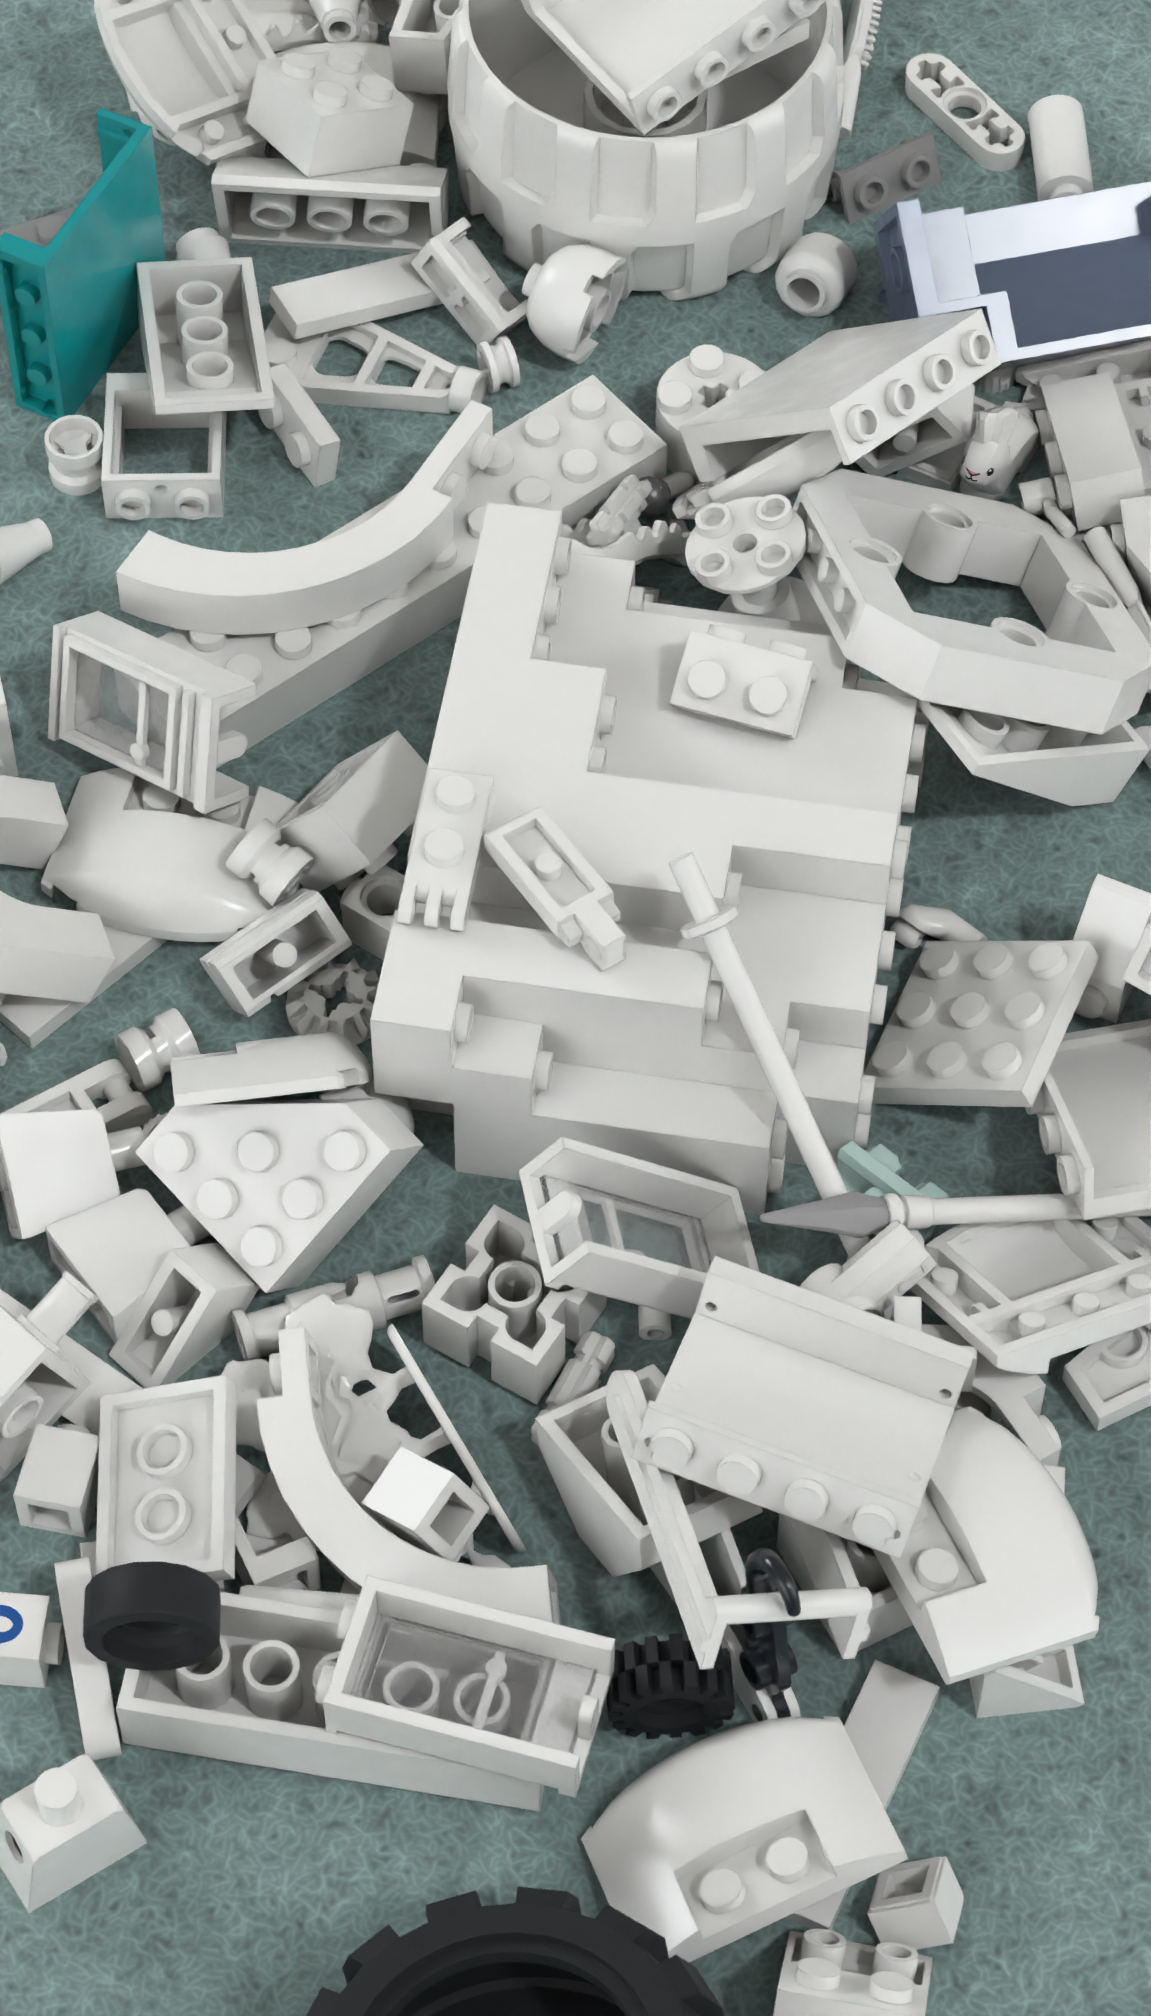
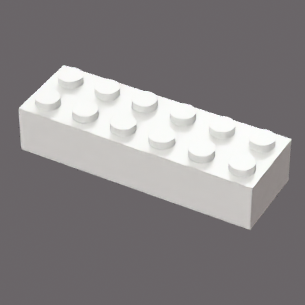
[116,1592,545,1812]

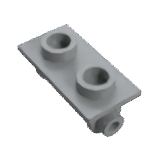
[827,131,942,225]

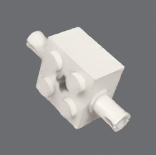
[0,1270,99,1482]

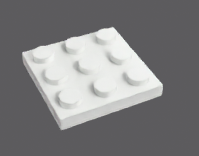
[863,940,1099,1107]

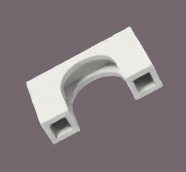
[0,775,115,1004]

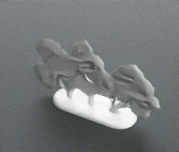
[222,1293,528,1595]

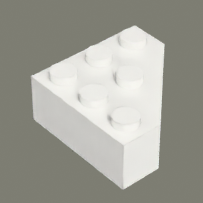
[135,1098,424,1293]

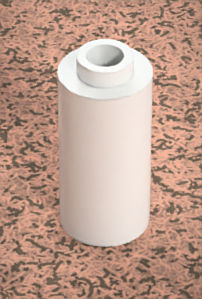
[1028,95,1094,201]

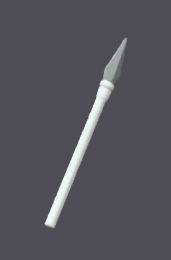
[760,1191,1151,1238]

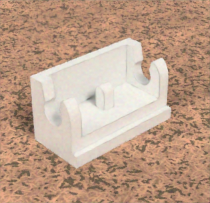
[411,217,529,346]

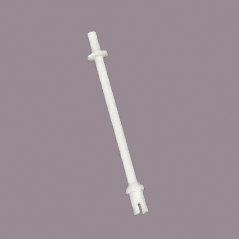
[668,852,903,1320]

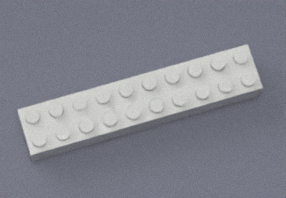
[117,375,667,769]

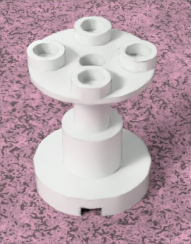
[685,494,827,625]

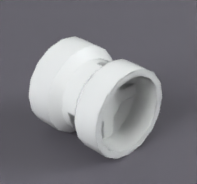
[44,415,103,495]
[226,818,314,907]
[114,1008,200,1092]

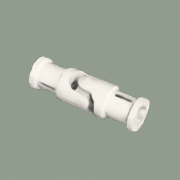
[231,1255,435,1361]

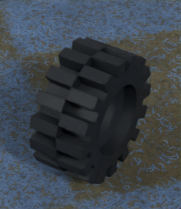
[606,1634,735,1739]

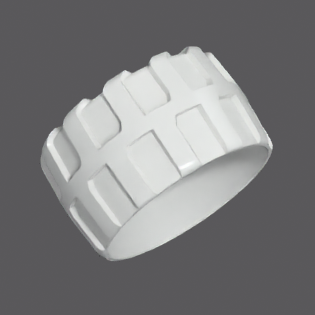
[447,0,844,301]

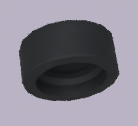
[83,1561,221,1671]

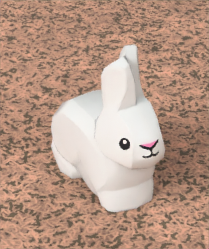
[960,406,1040,501]

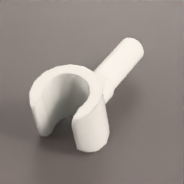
[1018,477,1076,538]

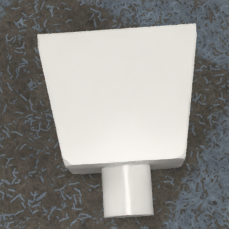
[0,1109,146,1239]
[45,1188,211,1343]
[0,1754,147,1913]

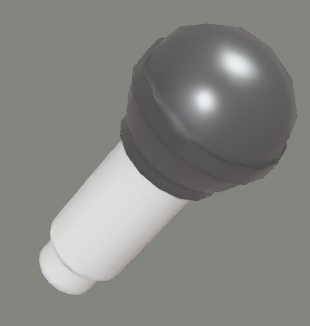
[639,471,694,518]

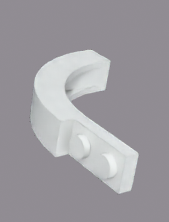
[116,400,497,635]

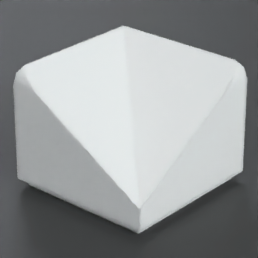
[867,1856,964,1950]

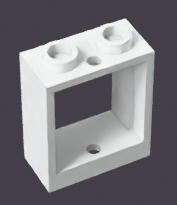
[101,373,227,520]

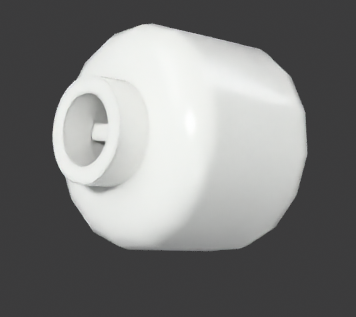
[775,232,857,318]

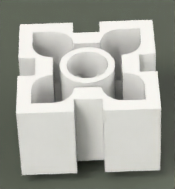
[422,1204,607,1405]

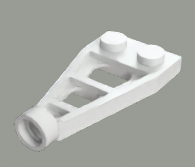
[264,313,487,414]

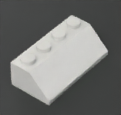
[211,153,450,253]

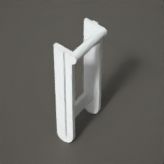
[606,1370,872,1669]

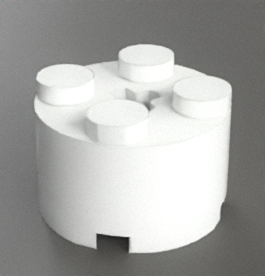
[655,345,766,483]

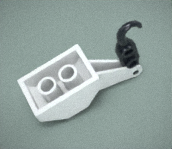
[535,1364,801,1722]

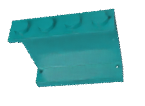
[0,108,166,421]

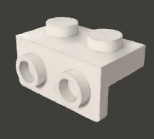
[669,624,819,739]

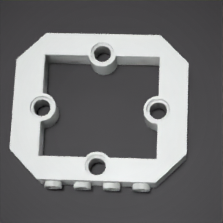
[793,468,1151,735]

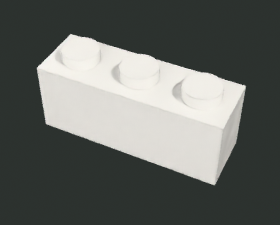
[1034,371,1145,531]

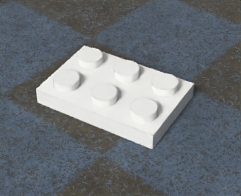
[95,1375,237,1582]

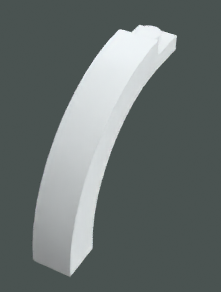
[256,1326,561,1625]

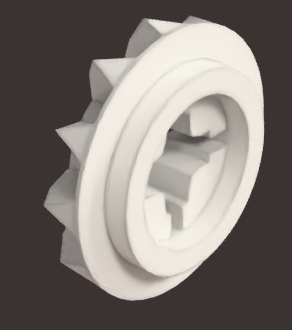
[286,958,379,1045]

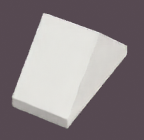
[969,1645,1085,1718]

